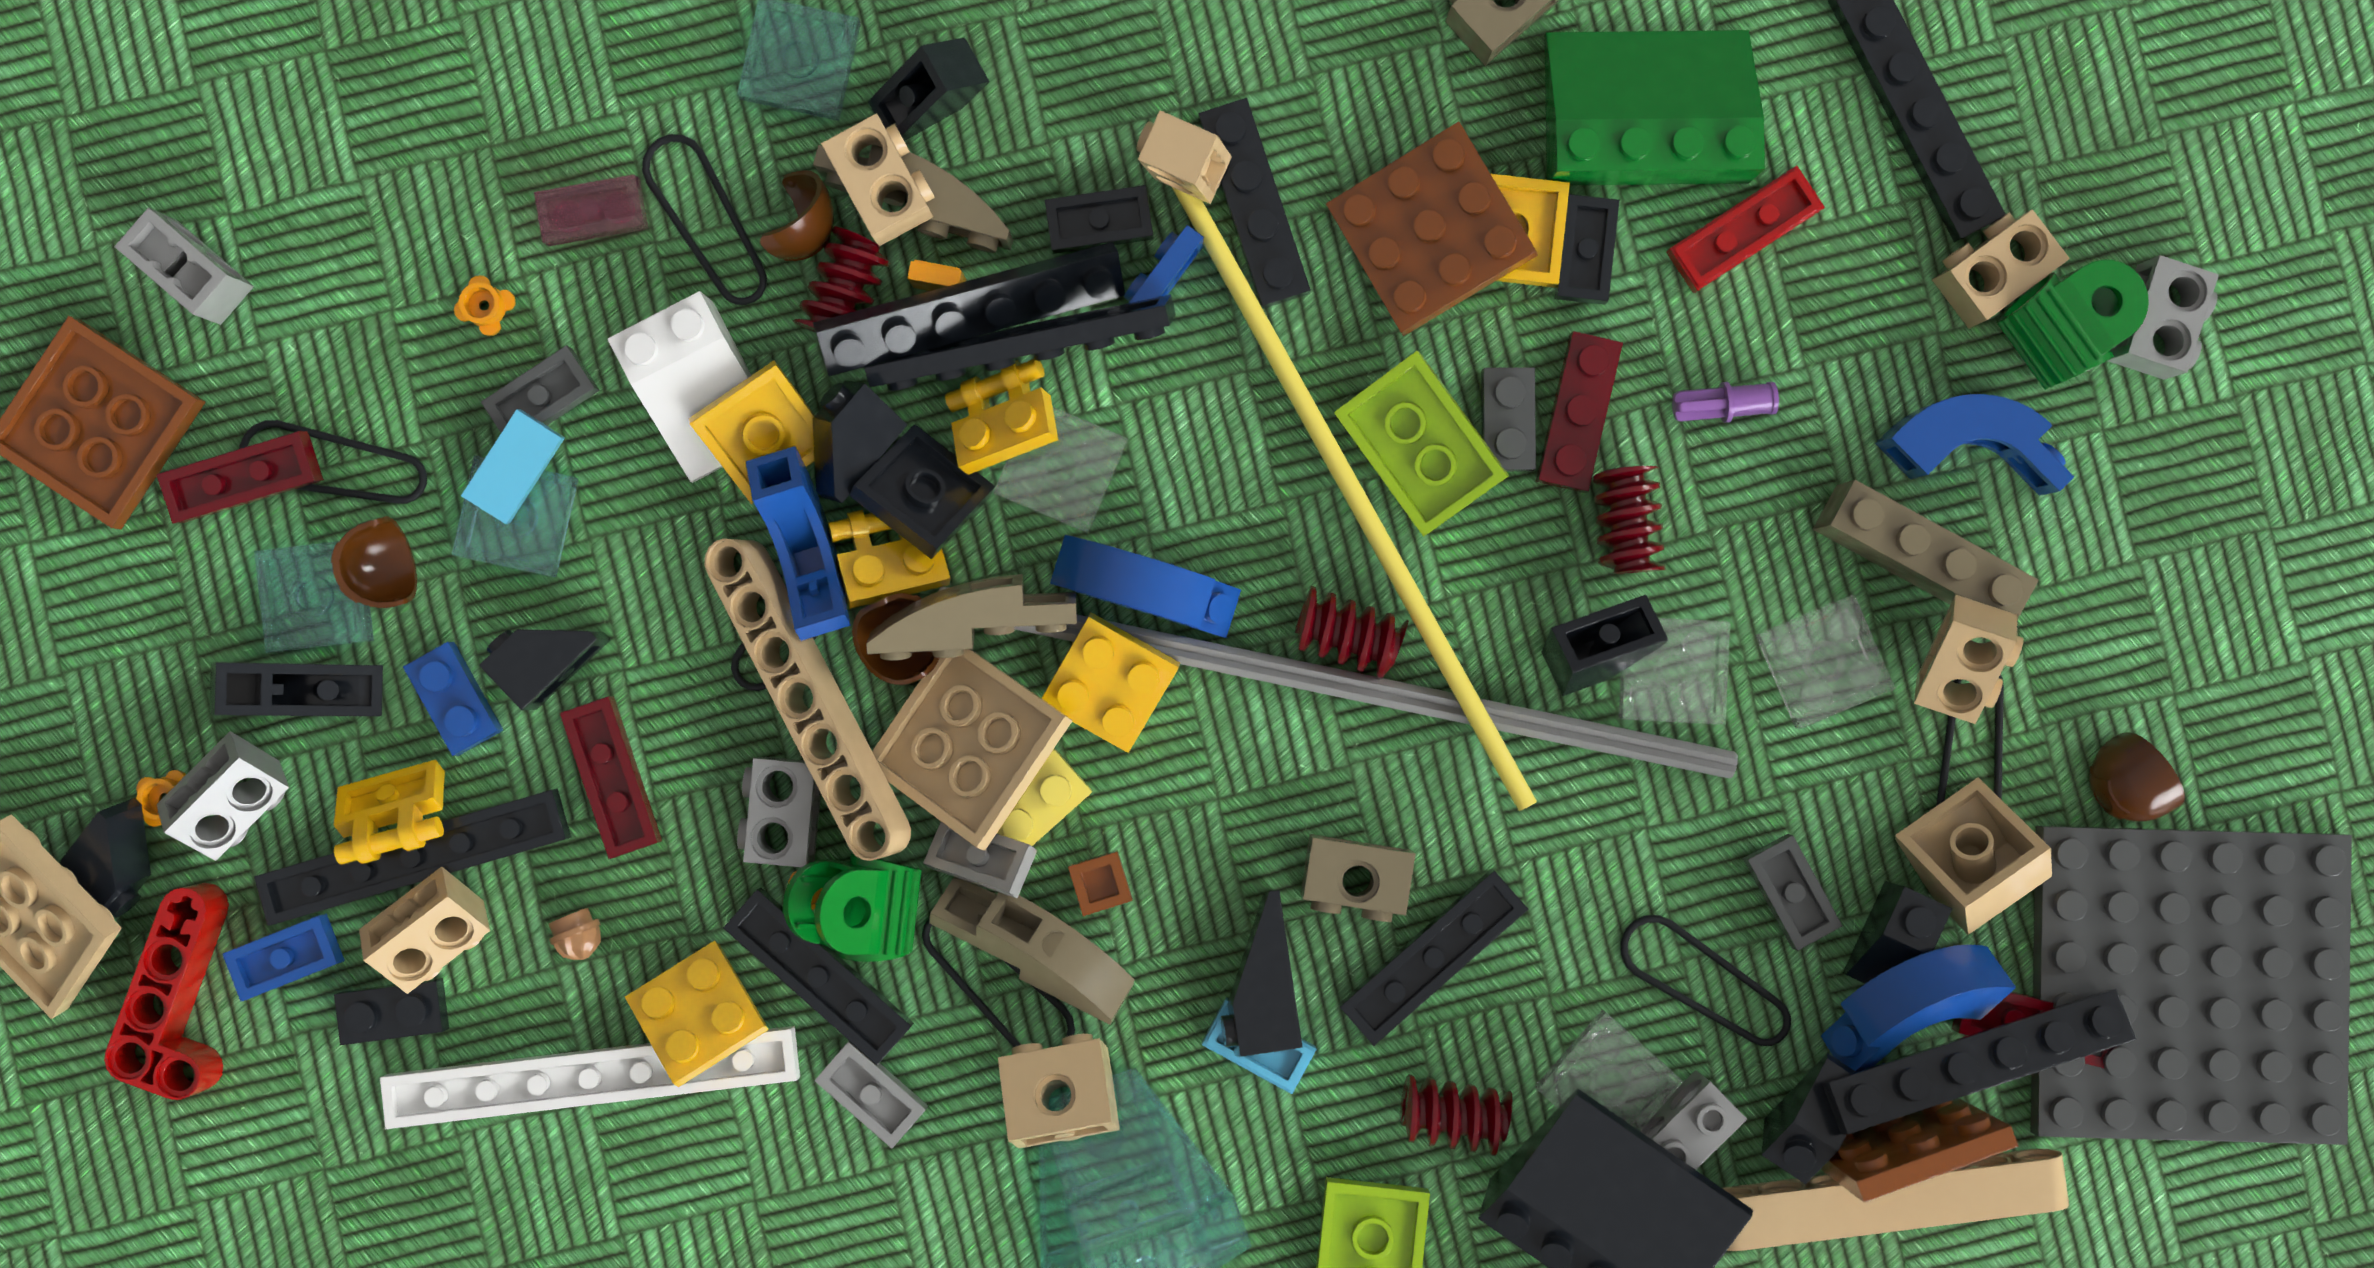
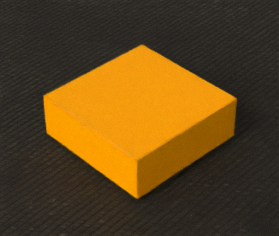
[907,259,967,291]

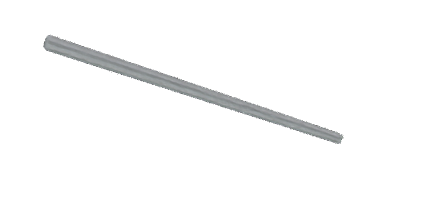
[938,587,1738,778]

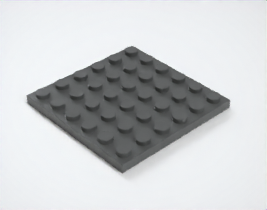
[2030,826,2352,1145]

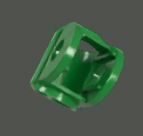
[1996,260,2149,390]
[783,853,922,962]

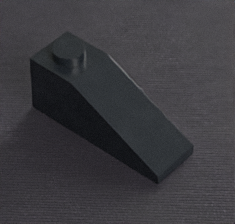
[209,662,383,716]
[1221,890,1303,1057]

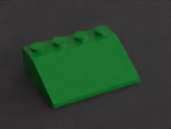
[1544,30,1765,186]

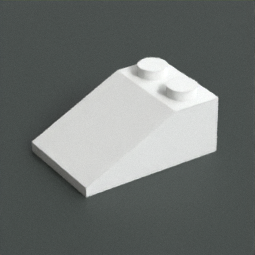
[608,291,751,483]

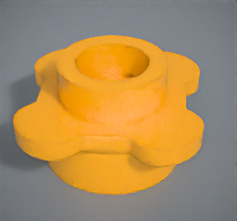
[454,275,516,336]
[136,770,186,827]

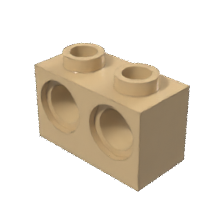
[1137,110,1232,204]
[821,113,935,247]
[1932,209,2070,329]
[1914,594,2024,724]
[359,867,490,994]

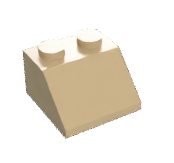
[1895,777,2052,935]

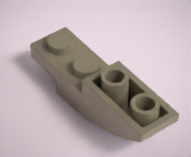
[813,145,1013,253]
[866,574,1077,660]
[929,877,1135,1025]

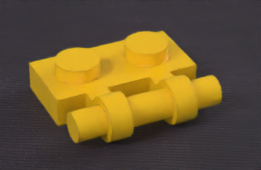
[945,359,1058,475]
[828,510,951,609]
[334,759,445,865]

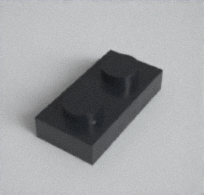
[1045,185,1154,254]
[1554,194,1620,305]
[334,978,449,1045]

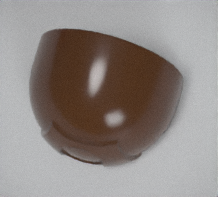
[760,170,834,261]
[331,516,417,608]
[852,593,939,685]
[2088,732,2185,822]

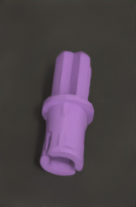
[1672,382,1779,423]

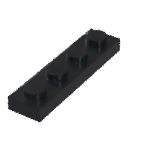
[1198,97,1311,309]
[1338,869,1528,1046]
[723,888,914,1065]

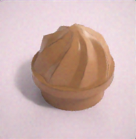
[548,908,601,960]

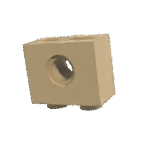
[998,1034,1120,1149]

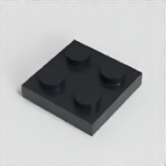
[849,424,995,559]

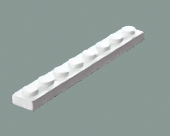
[380,1026,800,1129]

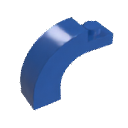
[1875,394,2074,496]
[745,446,851,641]
[1050,535,1241,638]
[1821,945,2016,1072]

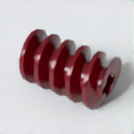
[793,226,890,333]
[1593,466,1666,574]
[1294,586,1409,679]
[1400,1074,1513,1156]

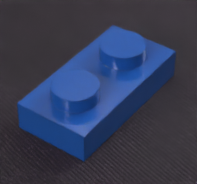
[1124,225,1204,303]
[403,642,504,756]
[222,913,345,1002]

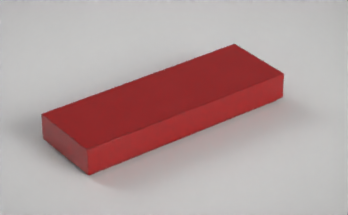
[1666,165,1825,294]

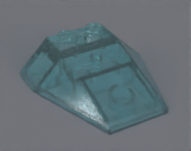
[1039,1068,1252,1268]

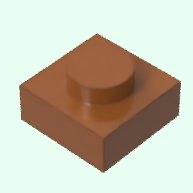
[1068,850,1133,916]

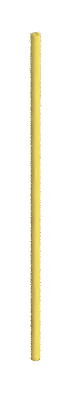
[1172,187,1537,811]

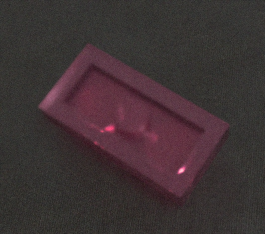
[534,174,648,246]

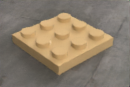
[872,649,1073,851]
[0,814,122,1019]

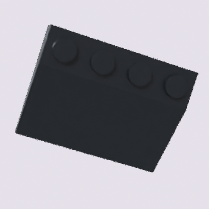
[1478,1088,1753,1268]

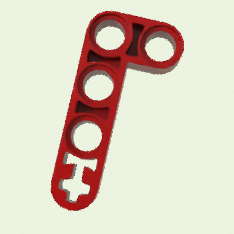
[104,883,229,1100]

